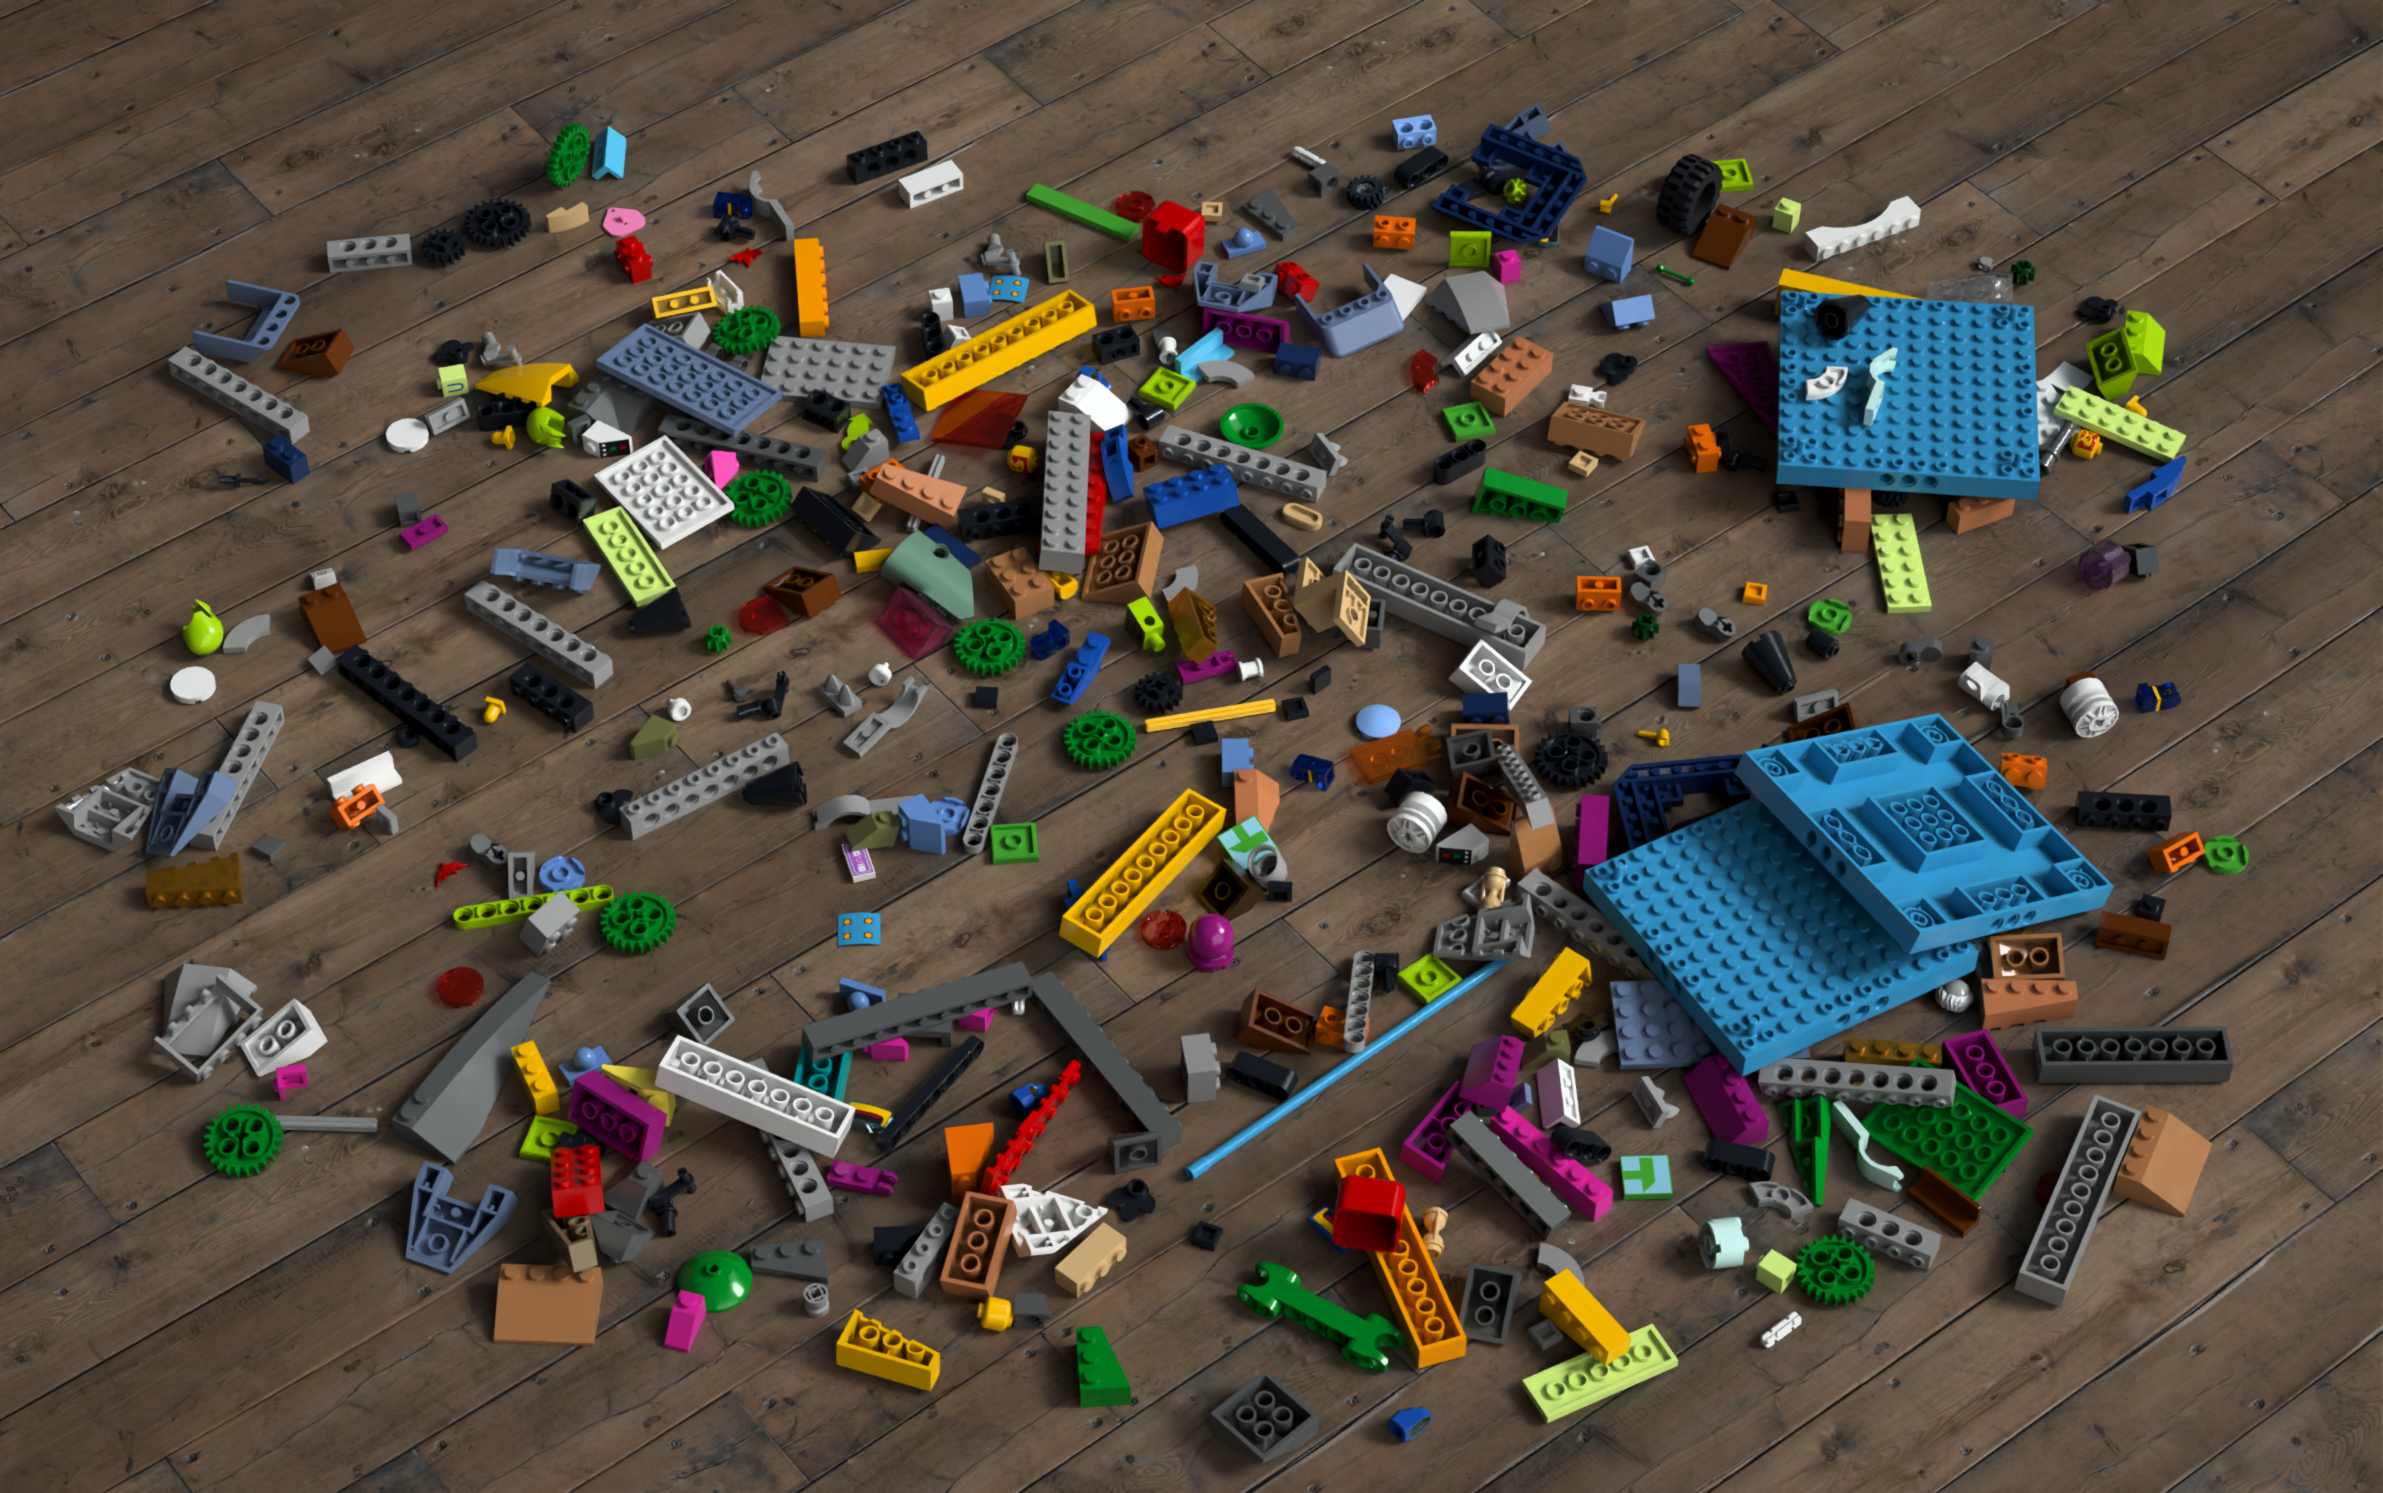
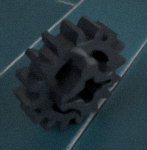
[422,228,467,265]
[1135,672,1183,714]

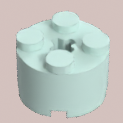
[1698,1217,1749,1269]

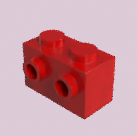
[614,235,653,284]
[1272,261,1319,302]

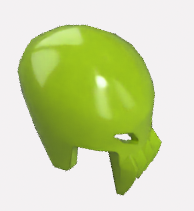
[526,407,566,448]
[182,599,224,655]

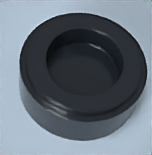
[397,727,420,749]

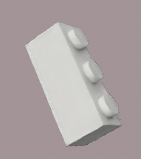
[898,160,963,209]

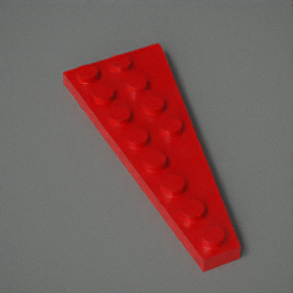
[1034,432,1108,557]
[979,1059,1082,1197]

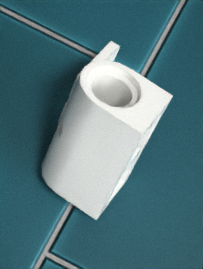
[1958,662,2009,711]

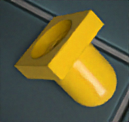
[2124,395,2147,417]
[491,426,516,450]
[483,696,506,723]

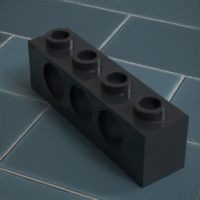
[846,130,928,185]
[957,496,1042,543]
[509,662,594,733]
[2075,791,2172,831]

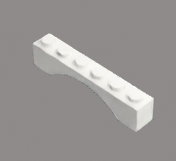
[1803,196,1921,262]

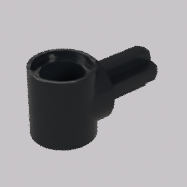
[714,214,756,241]
[1127,397,1165,430]
[1403,509,1445,538]
[1375,953,1399,994]

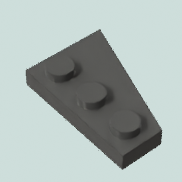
[1242,188,1298,241]
[750,1238,828,1284]

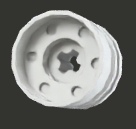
[2060,678,2119,738]
[1387,791,1447,853]

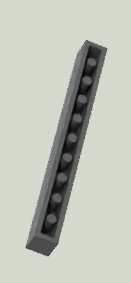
[801,961,1033,1063]
[1028,971,1183,1152]

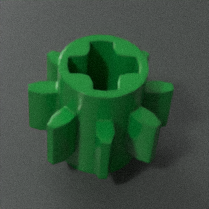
[704,625,732,653]

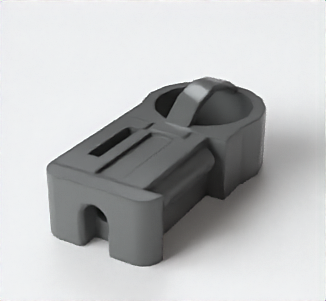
[1999,700,2024,738]

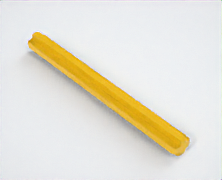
[1145,699,1276,732]

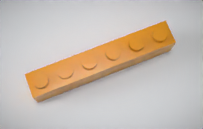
[794,238,829,338]

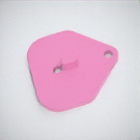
[603,208,645,238]

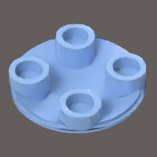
[1356,704,1401,739]

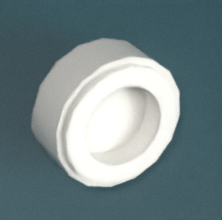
[868,662,892,686]
[668,698,691,721]

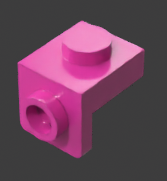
[273,1064,309,1100]

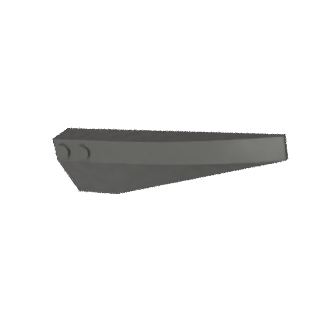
[392,971,551,1165]

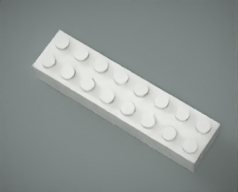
[655,1035,856,1159]

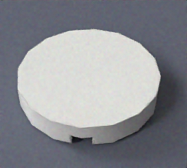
[386,418,429,453]
[170,666,216,704]

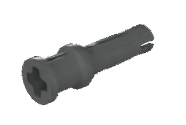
[2039,420,2077,476]

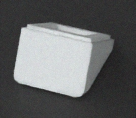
[943,325,971,349]
[310,568,337,590]

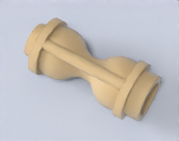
[1479,867,1507,910]
[1422,1207,1448,1261]

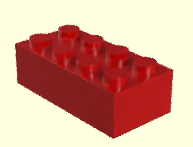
[550,1144,605,1218]

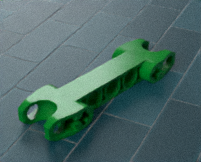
[1237,1261,1406,1373]

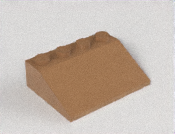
[1547,401,1646,461]
[1081,521,1164,604]
[2113,1105,2212,1217]
[494,1264,603,1346]

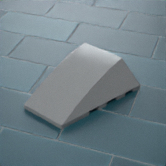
[1426,271,1510,334]
[55,767,160,852]
[1433,893,1535,961]
[163,963,257,1059]

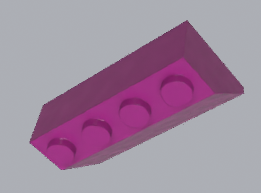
[1203,307,1290,353]
[1459,1035,1525,1113]
[1683,1053,1769,1146]

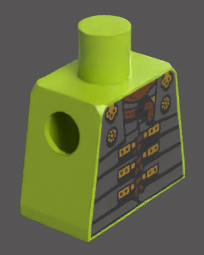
[1124,596,1166,652]

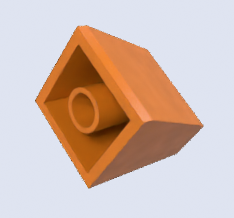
[944,1122,995,1204]

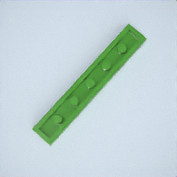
[1026,183,1139,242]

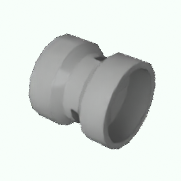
[803,1283,830,1318]

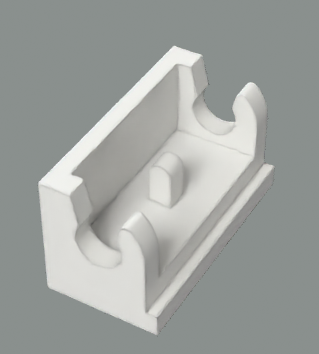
[705,270,744,317]

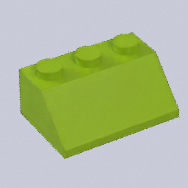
[2124,310,2166,376]
[2085,326,2138,402]

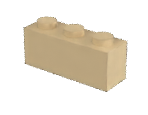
[1055,1222,1127,1298]

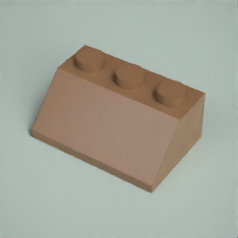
[1450,723,1519,770]

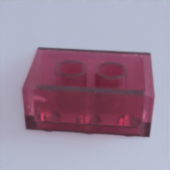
[875,587,953,661]

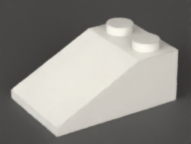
[1058,374,1135,433]
[1448,639,1532,710]
[240,999,327,1077]

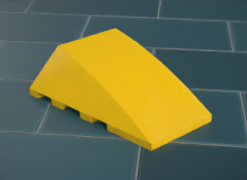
[475,363,579,408]

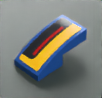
[1307,1205,1349,1254]

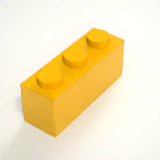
[649,286,717,320]
[510,1040,560,1116]

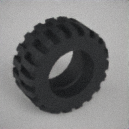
[1656,154,1723,236]

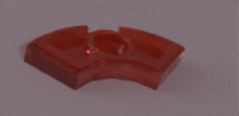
[1411,349,1439,394]

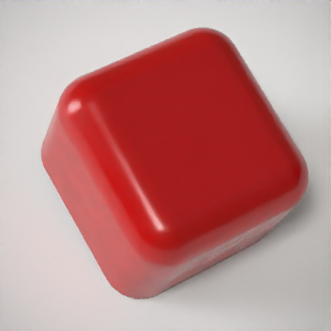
[1142,200,1205,274]
[1332,1175,1406,1253]

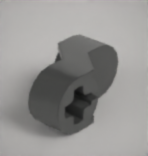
[1627,582,1668,617]
[1693,608,1736,642]
[1899,637,1943,666]
[467,834,508,870]

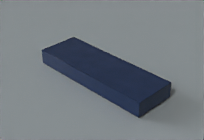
[923,524,981,569]

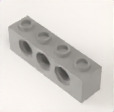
[327,233,412,273]
[1836,1198,1942,1271]
[894,1202,961,1299]

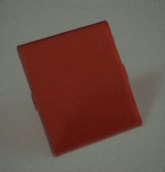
[930,389,1028,450]

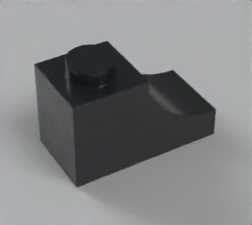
[2120,543,2159,578]
[1384,768,1438,805]
[874,1225,923,1266]

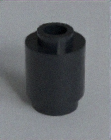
[1806,629,1840,659]

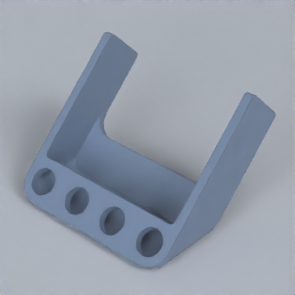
[1294,263,1404,358]
[192,279,300,362]
[490,548,601,594]

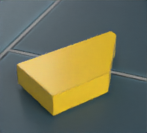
[854,548,894,573]

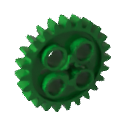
[546,123,591,188]
[713,305,781,356]
[723,469,793,528]
[954,617,1026,676]
[1063,709,1136,770]
[600,890,676,954]
[203,1102,284,1178]
[1795,1234,1876,1307]

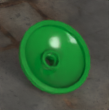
[1220,403,1284,450]
[678,1250,752,1313]

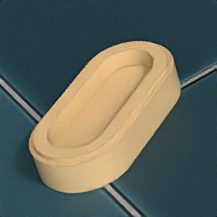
[1282,503,1322,531]

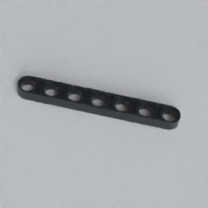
[876,1035,985,1153]

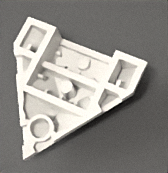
[1000,1184,1108,1257]

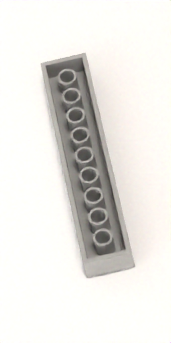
[1038,411,1091,574]
[1333,543,1546,671]
[2014,1094,2141,1307]

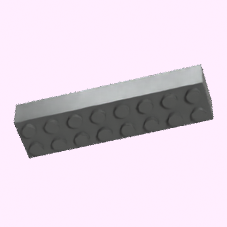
[2032,1027,2233,1083]

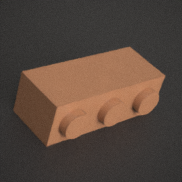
[1946,496,2015,535]

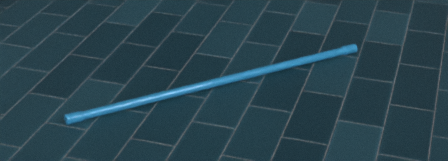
[1184,960,1514,1180]

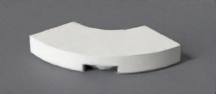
[1805,366,1848,400]

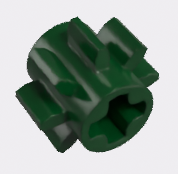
[2010,260,2036,286]
[1631,614,1659,641]

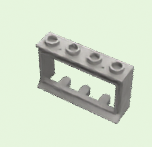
[153,973,263,1084]

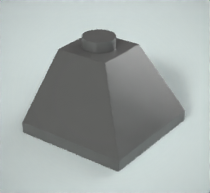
[1446,728,1497,781]
[663,982,736,1046]
[1107,1131,1162,1175]
[603,1161,665,1221]
[591,1210,656,1264]

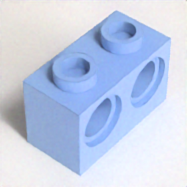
[1391,114,1437,151]

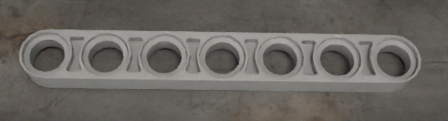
[963,733,1018,854]
[1343,951,1375,1053]

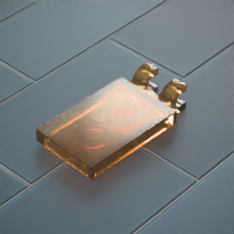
[1350,724,1442,786]

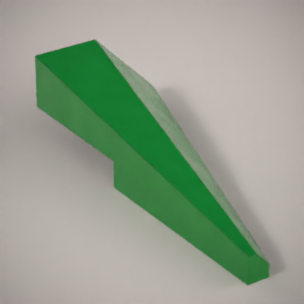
[1778,1095,1833,1207]

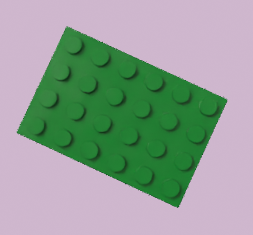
[1861,1056,2034,1202]

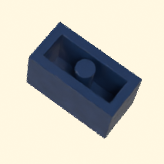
[1274,342,1321,381]
[262,435,310,484]
[1463,692,1510,724]

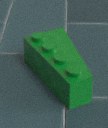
[1471,467,1568,523]

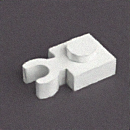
[1568,384,1607,408]

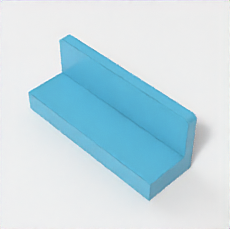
[592,126,626,180]
[1175,327,1234,383]

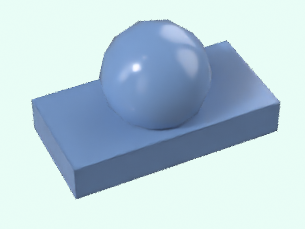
[1221,228,1266,259]
[839,977,886,1012]
[558,1045,612,1086]

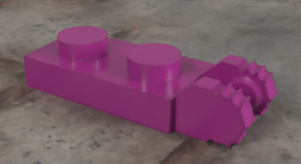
[1175,650,1238,685]
[826,1160,899,1196]

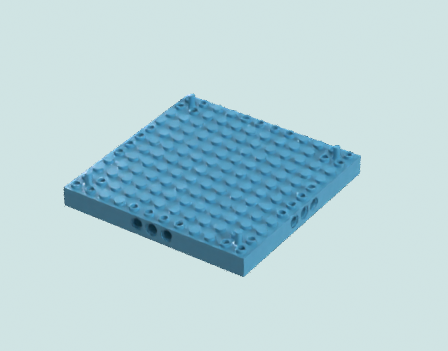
[1776,291,2040,500]
[1735,713,2114,954]
[1583,797,1979,1077]

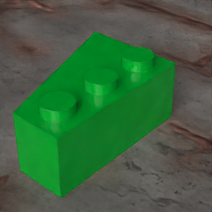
[1076,1326,1131,1408]

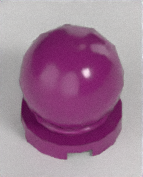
[1188,913,1235,973]

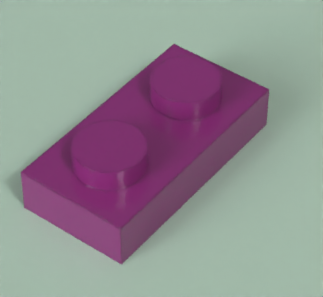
[399,514,448,551]

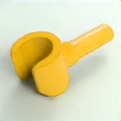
[1599,194,1618,213]
[1639,729,1669,747]

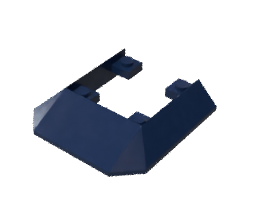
[1432,124,1587,245]
[1613,754,1751,851]

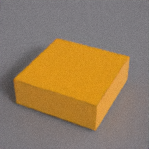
[1742,582,1767,606]

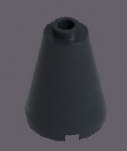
[1814,294,1870,341]
[628,586,692,636]
[1741,630,1797,693]
[742,761,807,806]

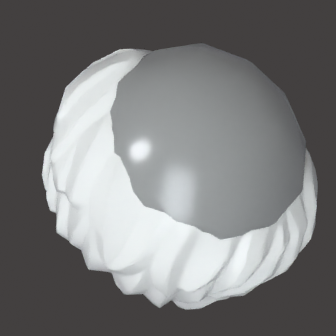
[1935,979,1973,1013]

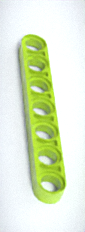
[453,885,614,930]

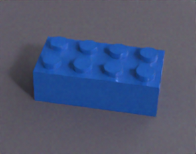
[1143,463,1240,530]

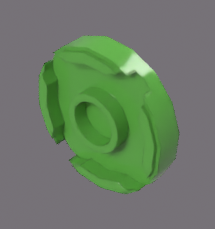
[1807,599,1852,635]
[2202,835,2249,875]

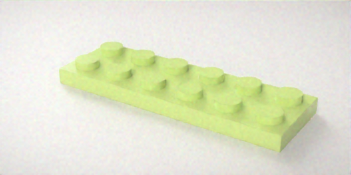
[2053,385,2186,464]
[583,505,676,608]
[1870,513,1932,614]
[1522,1324,1678,1423]

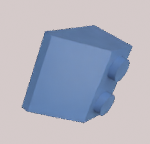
[1584,225,1634,283]
[1600,294,1655,330]
[897,793,946,855]

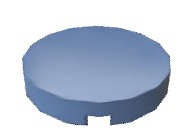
[930,797,970,836]
[539,856,585,893]

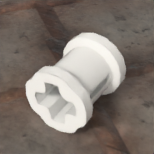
[1158,337,1178,365]
[1237,658,1264,681]

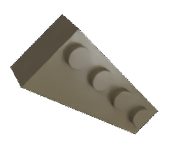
[540,1207,598,1273]

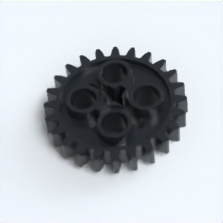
[464,198,531,249]
[1534,728,1608,790]

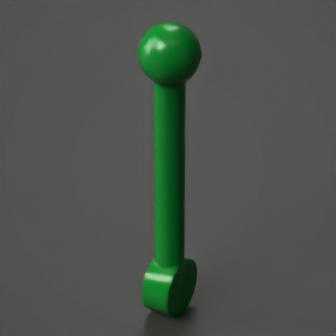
[1655,264,1695,285]

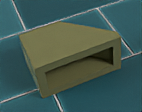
[1043,240,1069,283]
[630,715,679,761]
[844,811,899,851]
[1520,1030,1571,1071]

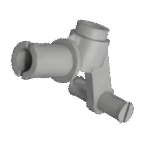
[981,233,1021,276]
[480,332,523,366]

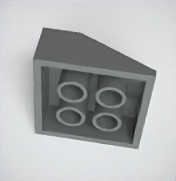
[568,369,656,436]
[1210,1370,1319,1463]

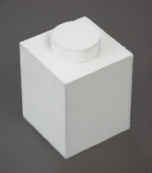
[929,288,954,321]

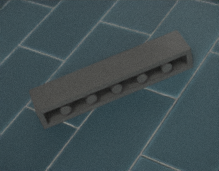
[1444,1110,1571,1240]

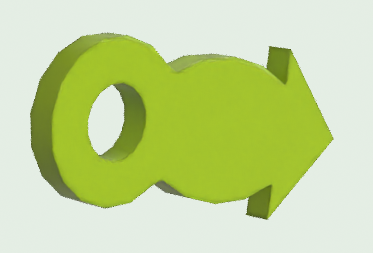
[842,413,873,453]

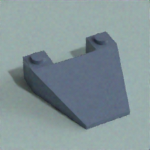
[1483,103,1569,179]
[1192,261,1278,313]
[145,768,237,857]
[406,1161,519,1274]

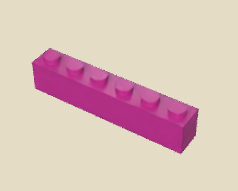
[1490,1105,1613,1221]

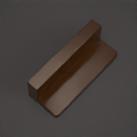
[2095,911,2171,959]
[1906,1165,1982,1238]

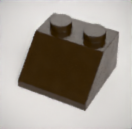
[1196,859,1265,921]

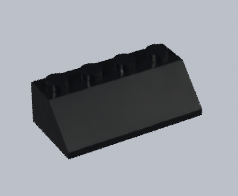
[790,486,881,557]

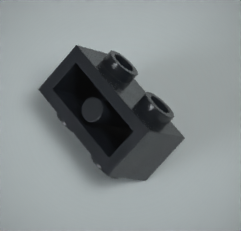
[1472,534,1506,588]

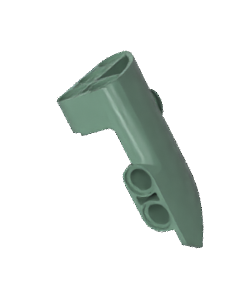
[881,530,974,621]

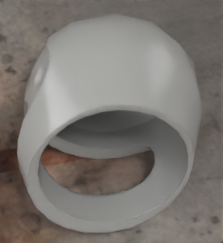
[1247,844,1288,889]

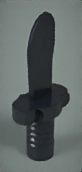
[219,473,267,487]

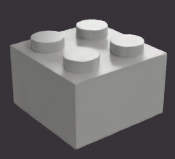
[519,891,580,956]
[1180,1033,1221,1103]

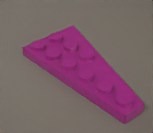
[1706,341,1778,435]

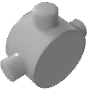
[1978,257,1993,271]

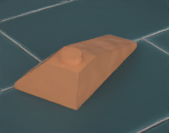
[1233,769,1280,833]

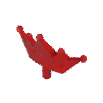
[729,248,764,268]
[1154,272,1187,291]
[436,862,470,886]

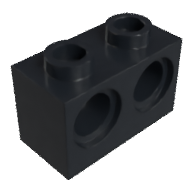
[1092,324,1140,366]
[801,389,851,434]
[549,479,597,525]

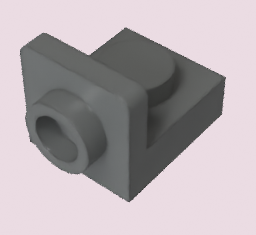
[564,414,591,445]

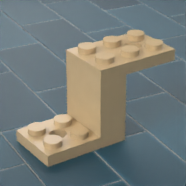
[1293,556,1371,647]

